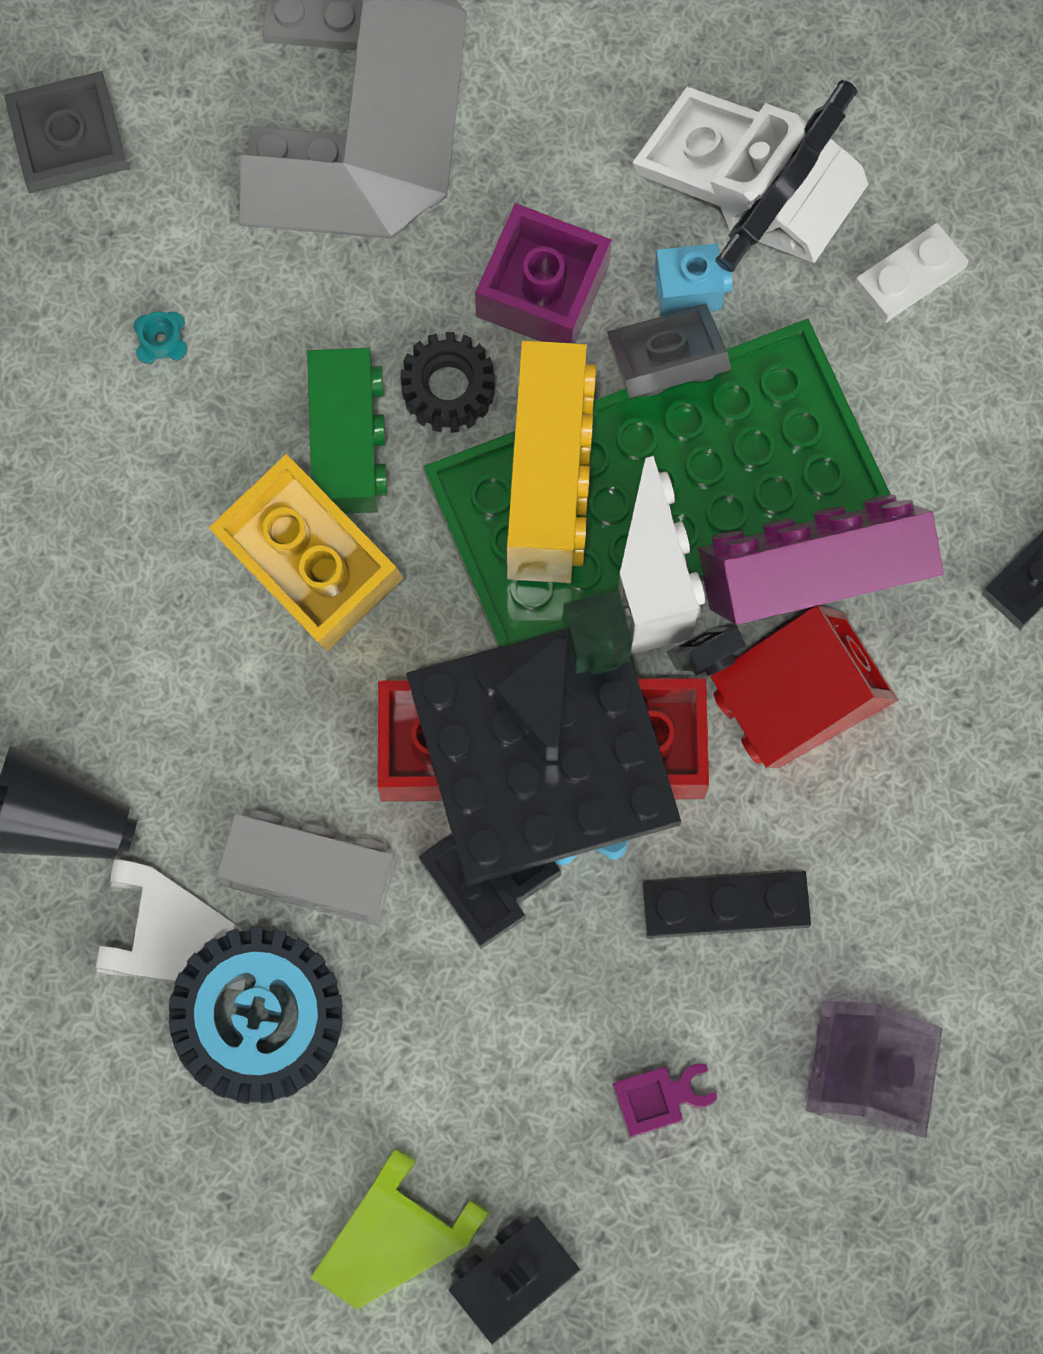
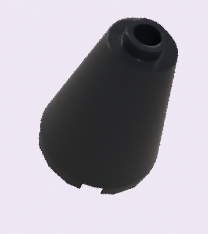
[0,745,138,859]

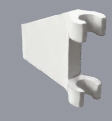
[95,860,246,991]

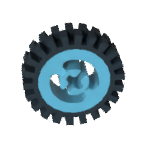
[169,927,343,1104]

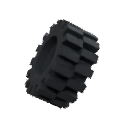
[400,332,495,433]

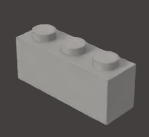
[216,810,396,927]

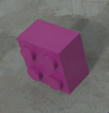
[475,203,612,344]

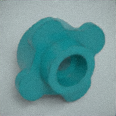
[133,311,188,364]

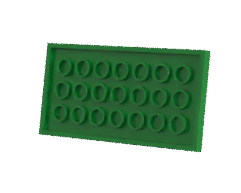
[423,318,891,647]

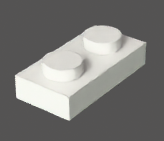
[855,223,969,323]

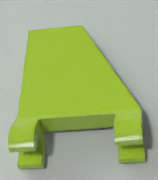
[311,1149,491,1310]

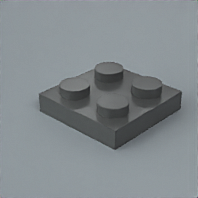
[4,71,128,193]
[607,304,731,398]

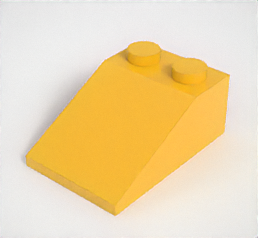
[208,454,404,652]

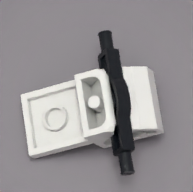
[633,80,868,272]

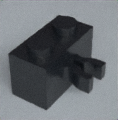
[448,1215,581,1345]

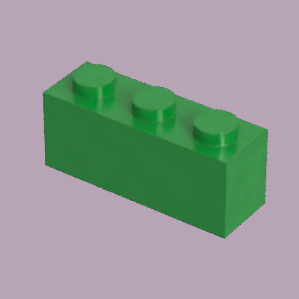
[307,347,387,514]

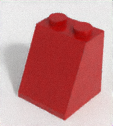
[710,605,899,768]

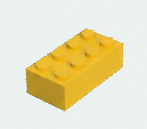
[507,340,596,583]

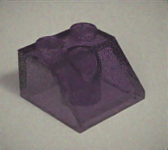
[806,1001,943,1138]

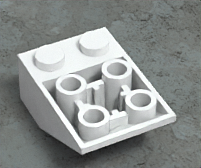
[616,456,705,655]

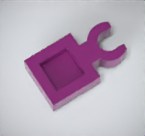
[612,1064,718,1139]

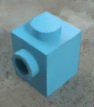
[654,243,732,316]

